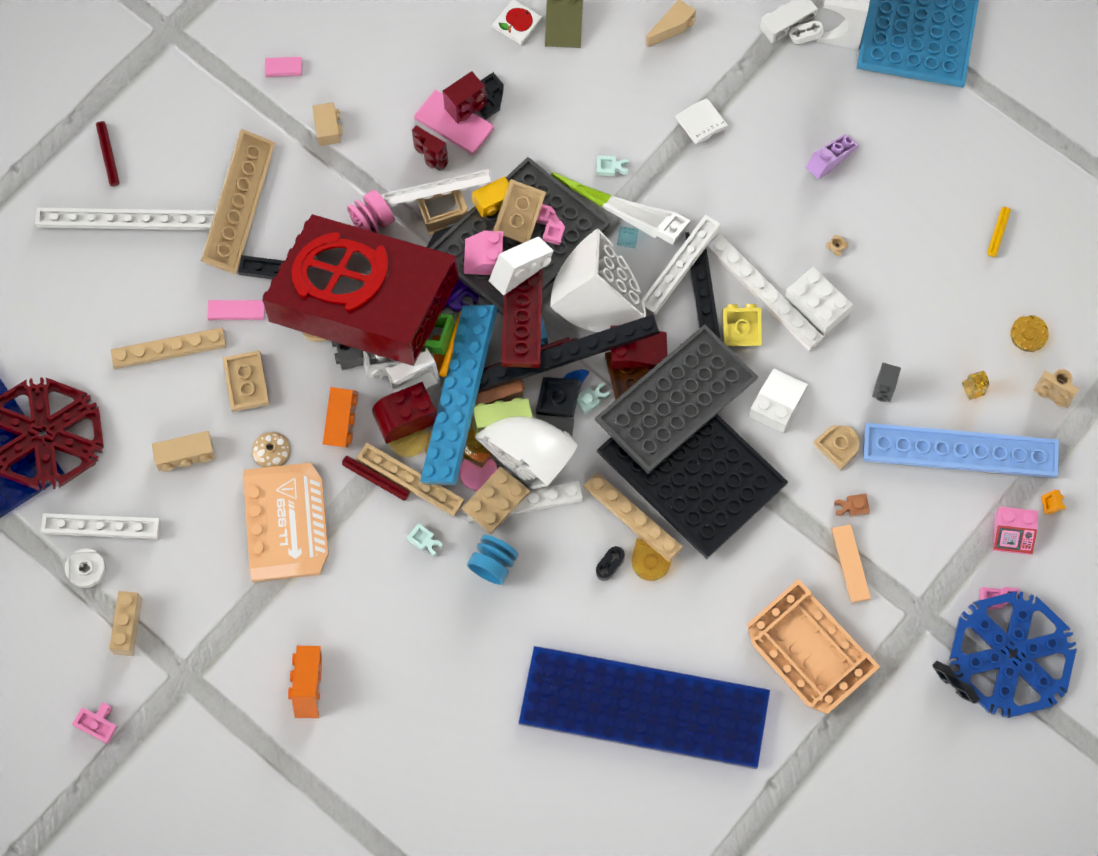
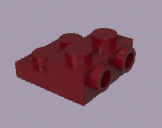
[412,125,449,171]

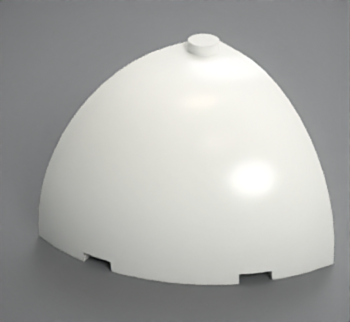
[550,228,646,332]
[475,416,578,490]

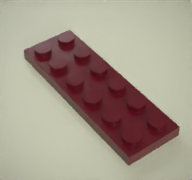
[501,269,543,368]

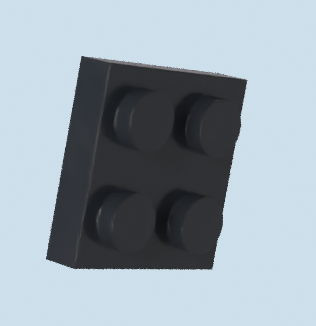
[535,377,581,418]

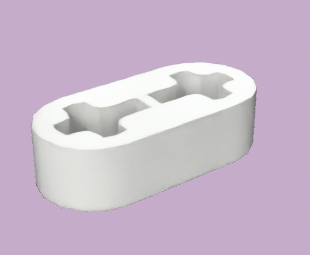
[789,21,824,44]

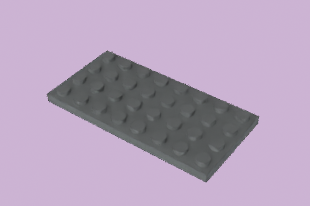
[595,324,758,474]

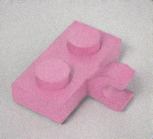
[72,702,118,744]

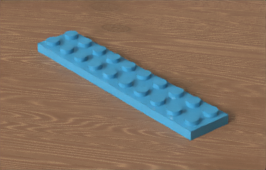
[420,305,498,485]

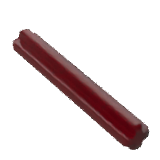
[96,121,120,187]
[342,456,410,501]

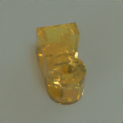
[962,370,989,400]

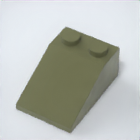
[545,0,583,48]

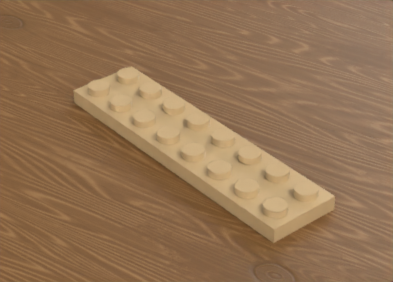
[200,129,275,275]

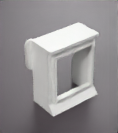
[385,348,442,392]

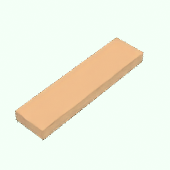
[831,524,871,603]

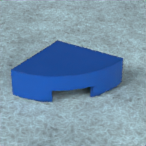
[564,369,589,388]

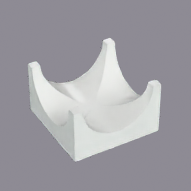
[816,0,870,50]

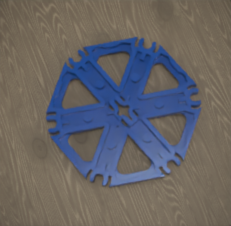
[948,591,1077,718]

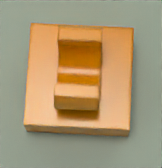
[1041,490,1066,515]

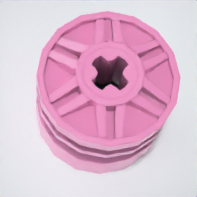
[347,189,395,233]

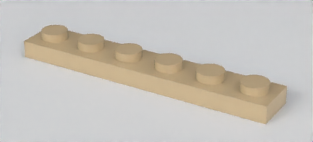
[111,327,226,369]
[356,443,465,517]
[584,472,683,562]

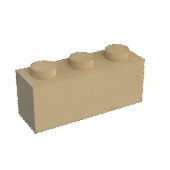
[152,431,215,472]
[109,591,142,656]

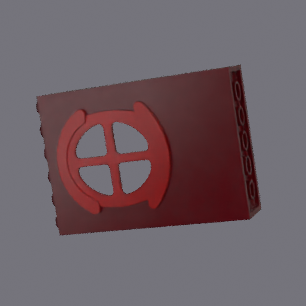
[262,214,459,366]

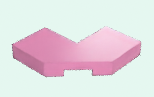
[536,204,565,245]

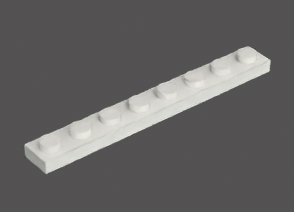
[707,235,824,351]

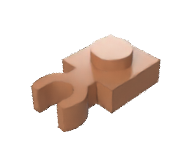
[834,494,870,517]

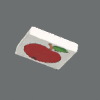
[492,0,542,45]

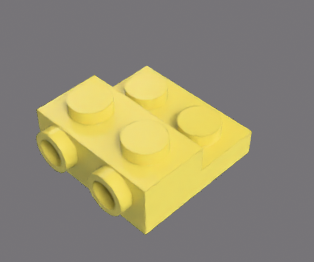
[722,304,762,346]

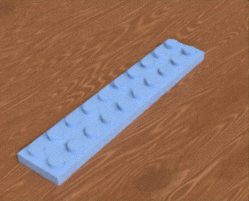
[863,423,1059,478]

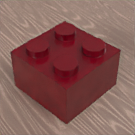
[443,71,486,124]

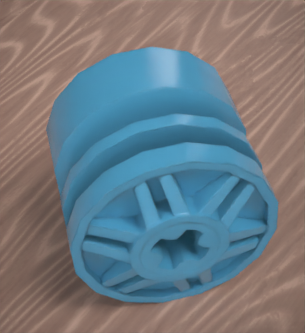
[467,535,518,585]

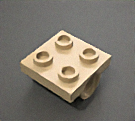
[1034,369,1079,408]

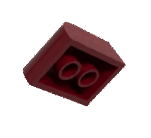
[372,382,437,444]

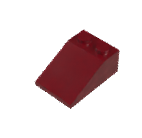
[610,326,668,370]

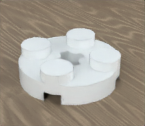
[65,548,106,588]

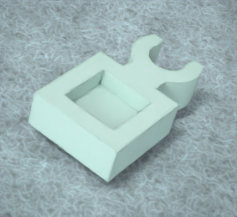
[597,156,629,176]
[577,383,610,414]
[407,523,443,557]

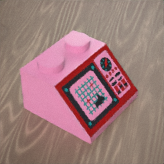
[993,507,1038,555]

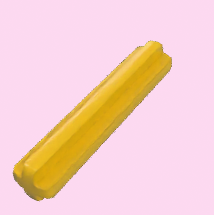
[987,207,1011,257]

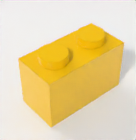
[472,176,509,218]

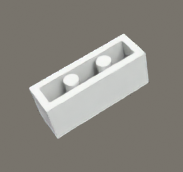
[760,0,818,43]

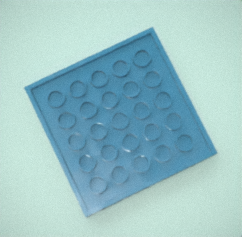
[857,0,979,88]

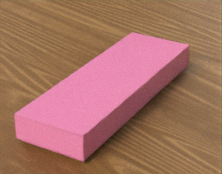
[207,300,265,320]

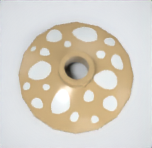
[252,432,290,467]

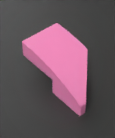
[979,587,1020,609]

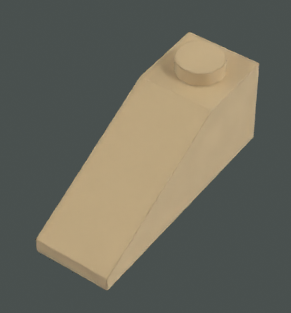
[646,0,696,47]

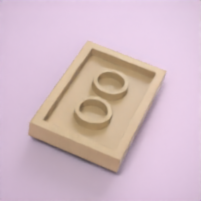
[493,179,546,243]
[222,350,270,412]
[462,466,530,534]

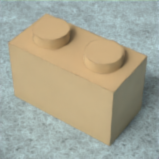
[312,102,343,146]

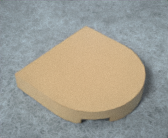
[813,425,860,470]

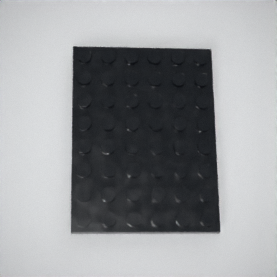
[597,414,788,559]

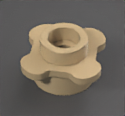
[826,235,848,256]

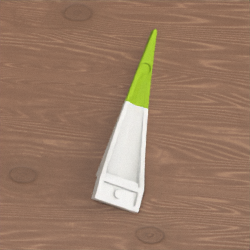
[551,172,690,245]

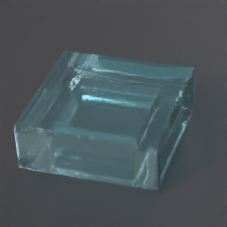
[617,226,639,248]

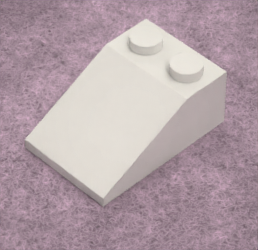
[749,369,808,433]

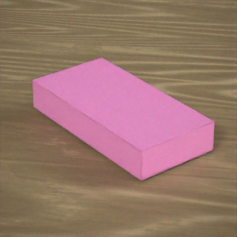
[265,57,302,77]

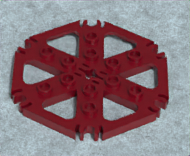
[0,377,104,490]

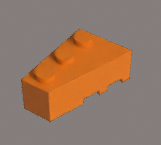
[323,387,358,448]
[288,645,322,718]

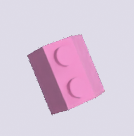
[464,231,503,275]

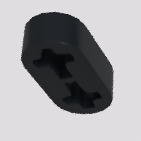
[596,546,625,581]

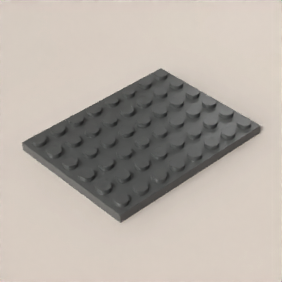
[430,157,610,316]

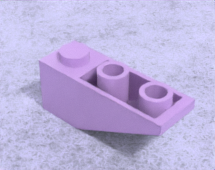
[805,134,859,179]

